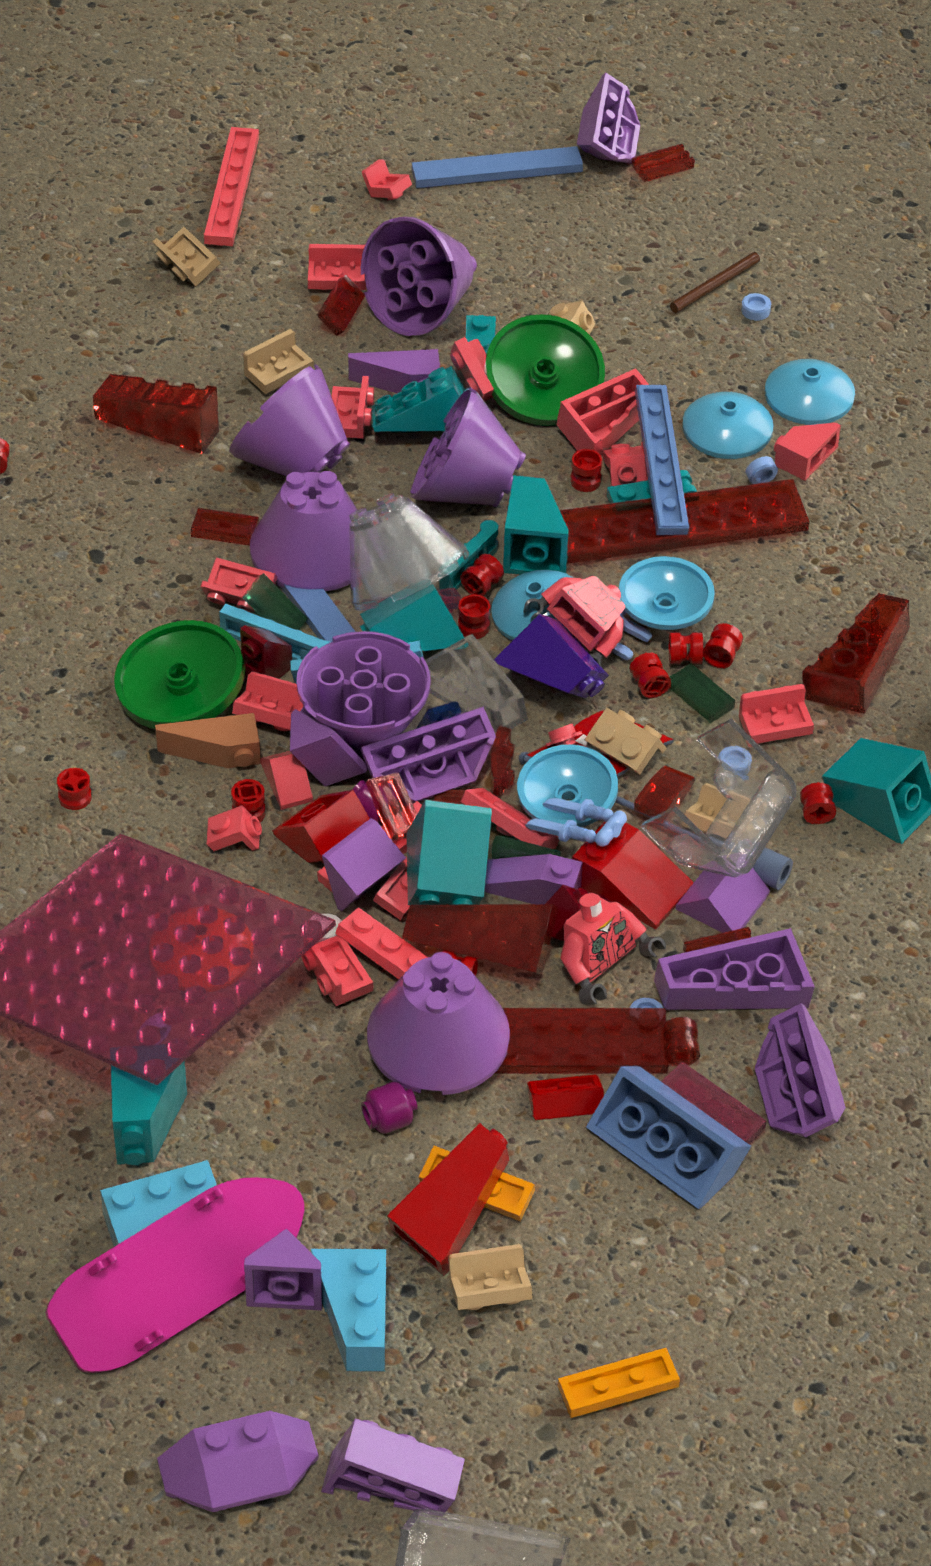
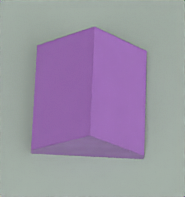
[290,709,368,787]
[322,818,406,911]
[676,854,770,939]
[244,1229,322,1311]

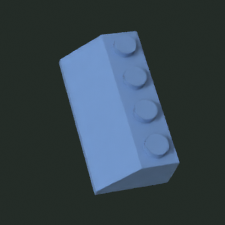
[586,1066,751,1209]

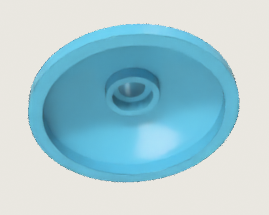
[765,359,855,425]
[682,392,773,459]
[619,556,715,630]
[491,570,573,641]
[517,744,618,827]

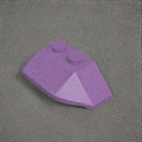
[576,72,640,164]
[360,707,496,803]
[755,1003,846,1137]
[157,1411,318,1512]

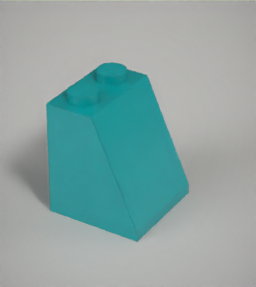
[503,475,569,575]
[360,575,467,651]
[822,738,931,844]
[406,800,492,914]
[110,1046,187,1165]

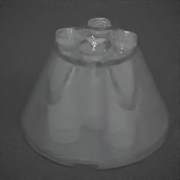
[349,493,469,610]

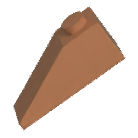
[155,713,261,768]

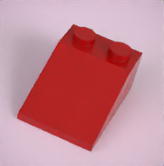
[572,821,694,930]

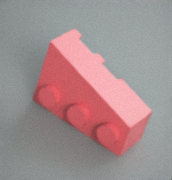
[556,368,649,456]

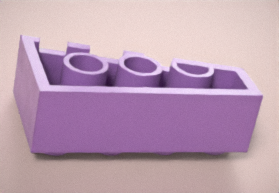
[654,928,815,1010]

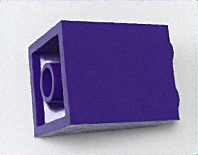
[494,614,609,698]

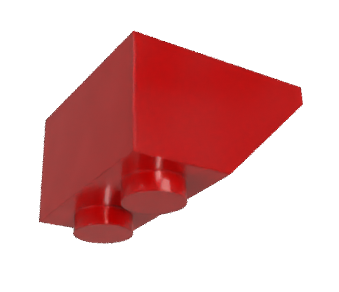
[272,790,370,864]

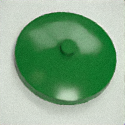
[484,314,605,426]
[114,620,245,729]

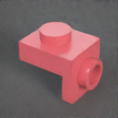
[362,159,412,200]
[206,805,262,851]

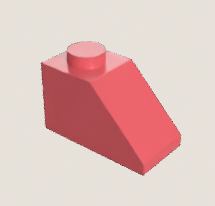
[774,423,841,481]

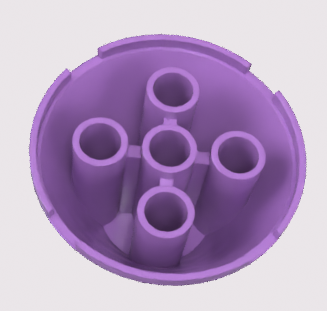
[361,216,477,336]
[229,365,350,477]
[410,387,526,507]
[250,471,375,591]
[297,631,431,758]
[367,952,510,1095]

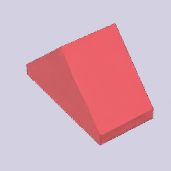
[260,751,313,810]

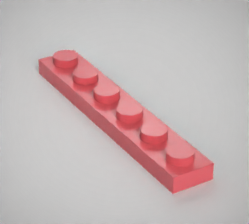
[204,127,259,246]

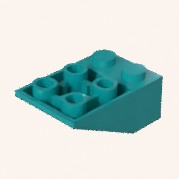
[372,366,465,432]

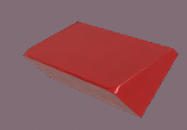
[527,1074,604,1120]

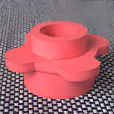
[546,723,582,747]

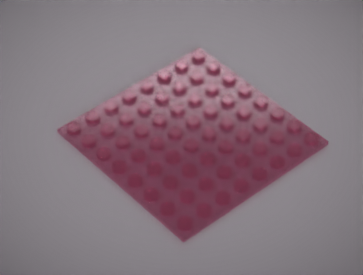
[0,833,336,1085]

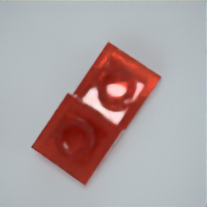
[490,726,515,799]
[634,765,695,822]

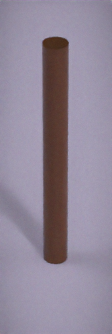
[670,252,760,313]

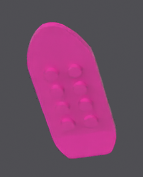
[45,1177,304,1373]

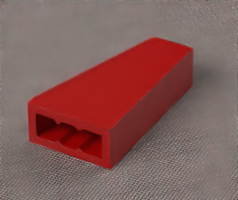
[387,1123,509,1276]

